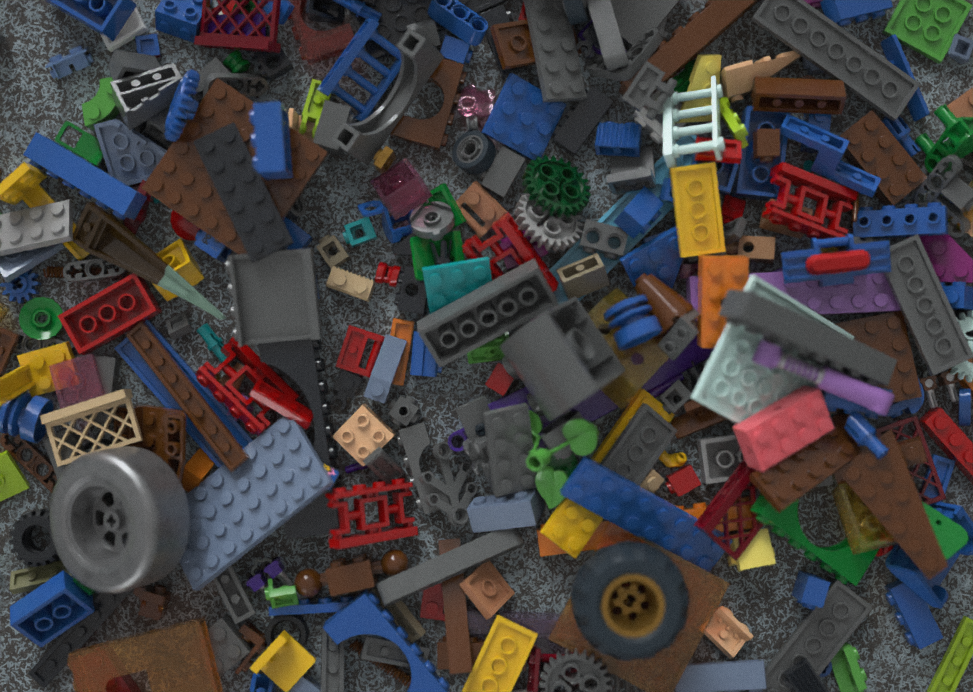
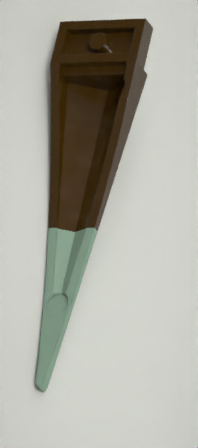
[73,202,226,320]

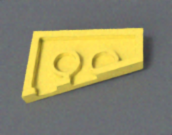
[676,54,722,123]

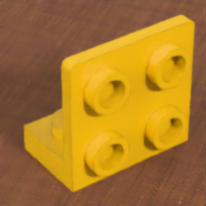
[250,630,316,692]

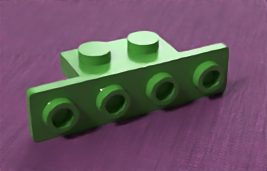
[831,642,867,692]

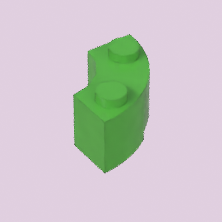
[82,77,119,130]

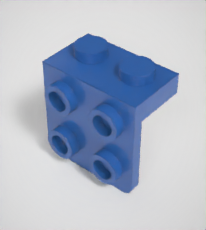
[155,0,212,43]

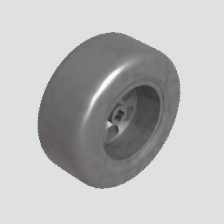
[49,446,190,594]

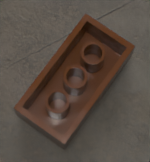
[839,110,927,206]

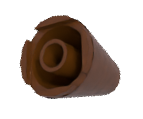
[634,273,694,336]

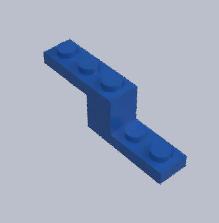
[780,114,881,198]

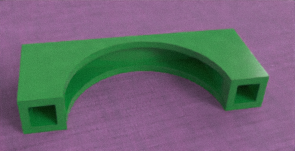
[750,493,884,586]

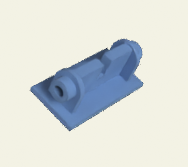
[45,45,94,79]

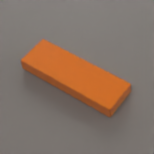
[390,318,415,386]

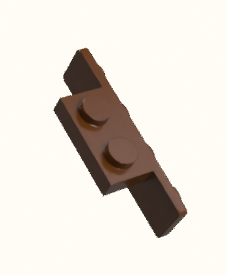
[671,399,727,440]

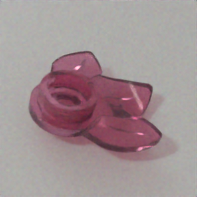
[457,83,495,117]

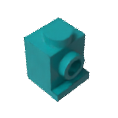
[342,217,378,248]

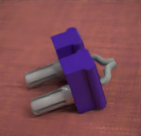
[246,556,293,601]

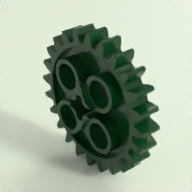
[522,155,591,218]

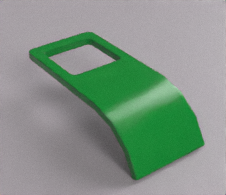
[54,121,103,166]

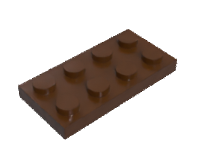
[490,19,582,70]

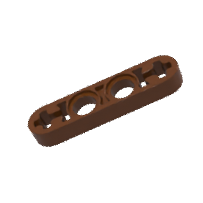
[0,433,58,493]

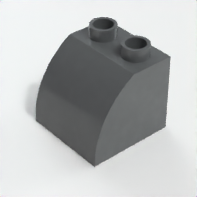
[499,296,626,422]

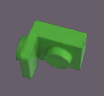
[264,578,299,609]

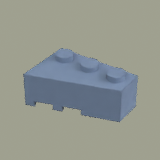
[467,487,545,533]

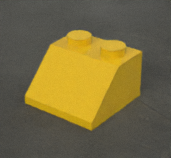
[152,238,204,302]

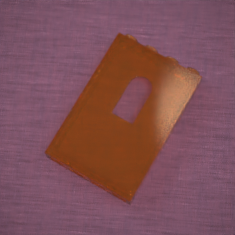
[67,617,223,692]

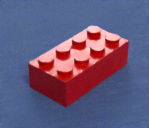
[58,273,163,355]

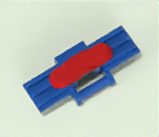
[781,234,892,288]

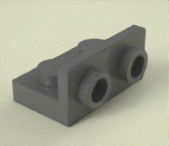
[657,308,700,360]

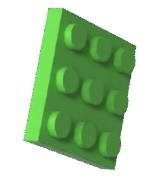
[882,0,973,64]

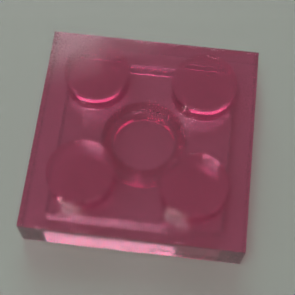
[49,354,105,409]

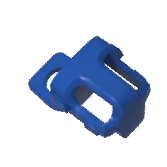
[358,201,414,244]

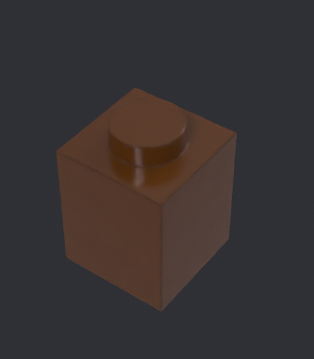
[753,129,780,163]

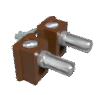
[919,369,959,408]

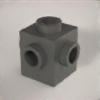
[388,394,420,427]

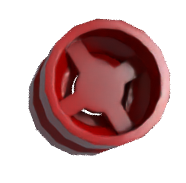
[375,261,401,288]

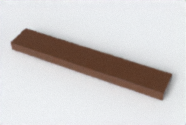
[438,538,472,675]

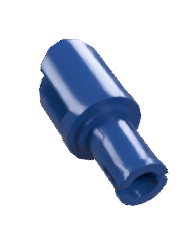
[881,115,921,157]
[844,412,889,460]

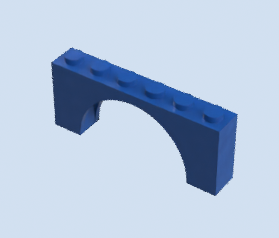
[323,589,450,692]

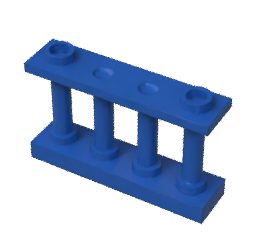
[317,18,401,122]

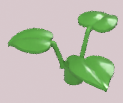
[526,410,598,509]

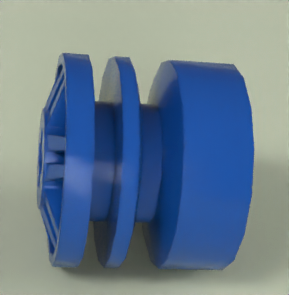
[603,295,662,351]
[0,392,54,443]

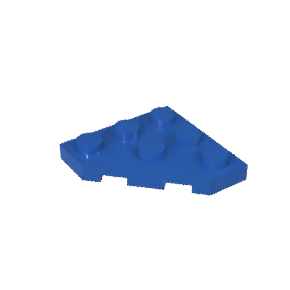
[619,226,684,292]

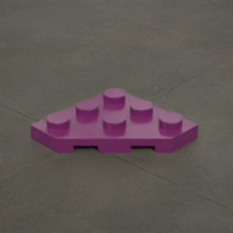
[907,234,973,284]

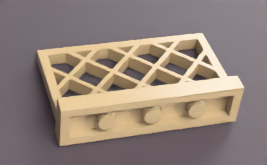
[40,389,143,467]

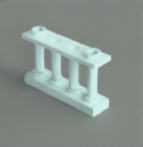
[663,76,725,168]

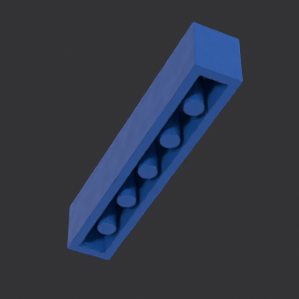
[23,132,147,220]

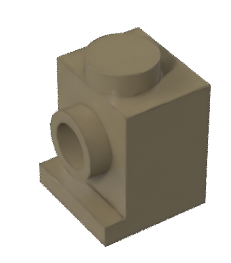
[316,235,351,269]

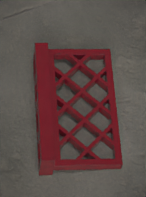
[194,0,281,53]
[876,415,946,505]
[693,459,764,561]

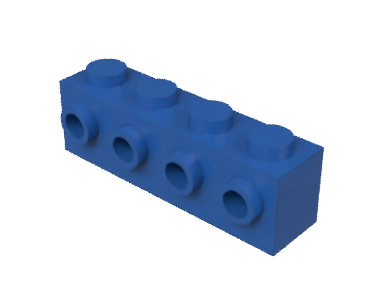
[853,202,948,240]

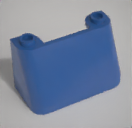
[885,502,973,609]

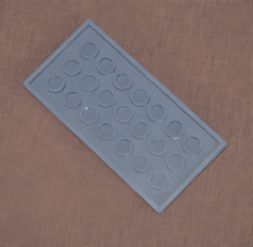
[179,416,334,591]

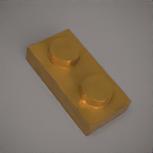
[373,146,396,175]

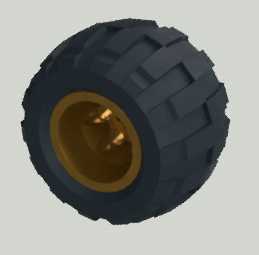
[571,541,690,662]

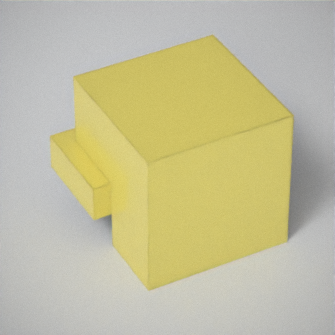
[727,528,776,572]

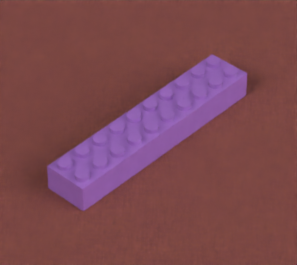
[686,272,901,322]

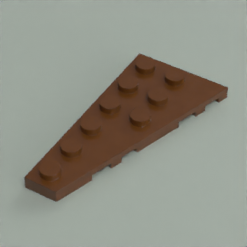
[838,429,948,580]

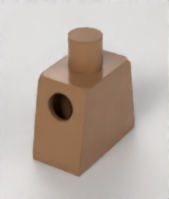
[725,236,776,264]

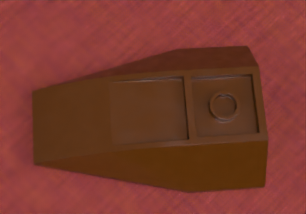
[114,405,186,484]

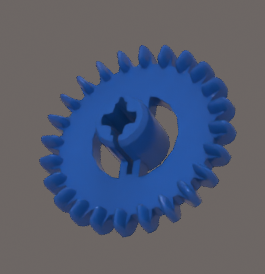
[164,69,200,142]

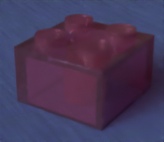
[370,158,432,220]

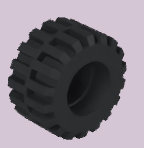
[9,509,60,567]

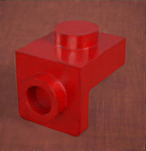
[721,195,746,225]

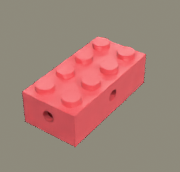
[732,385,835,472]

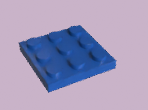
[482,73,567,161]

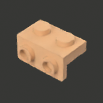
[698,606,754,659]

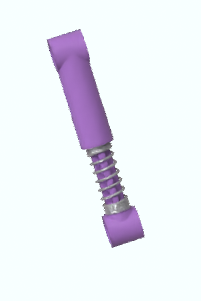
[751,339,895,416]

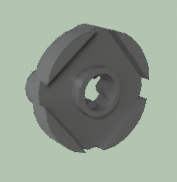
[410,201,455,241]

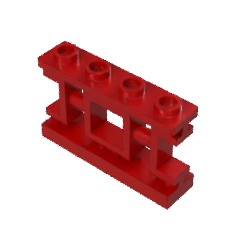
[762,162,858,240]
[462,212,559,292]
[195,336,299,436]
[325,478,418,549]

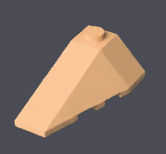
[719,50,802,103]

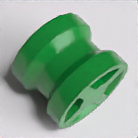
[223,50,251,73]

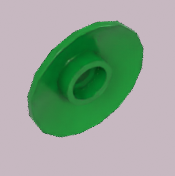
[19,297,63,340]

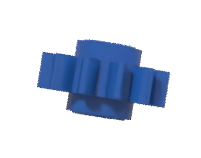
[0,268,41,304]

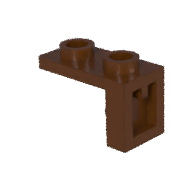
[234,620,267,675]

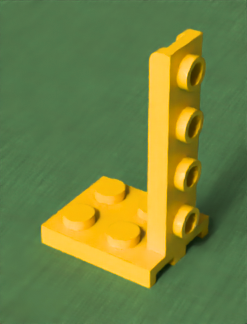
[0,162,90,261]
[0,341,83,406]

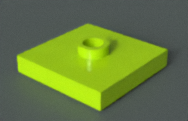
[0,450,30,502]

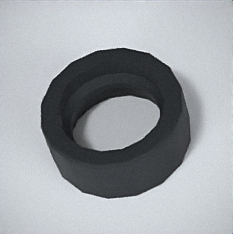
[265,614,309,647]

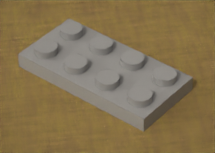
[0,200,73,256]

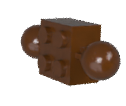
[294,549,409,597]

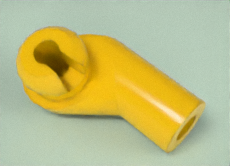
[658,450,687,468]

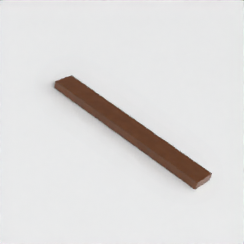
[126,321,250,472]

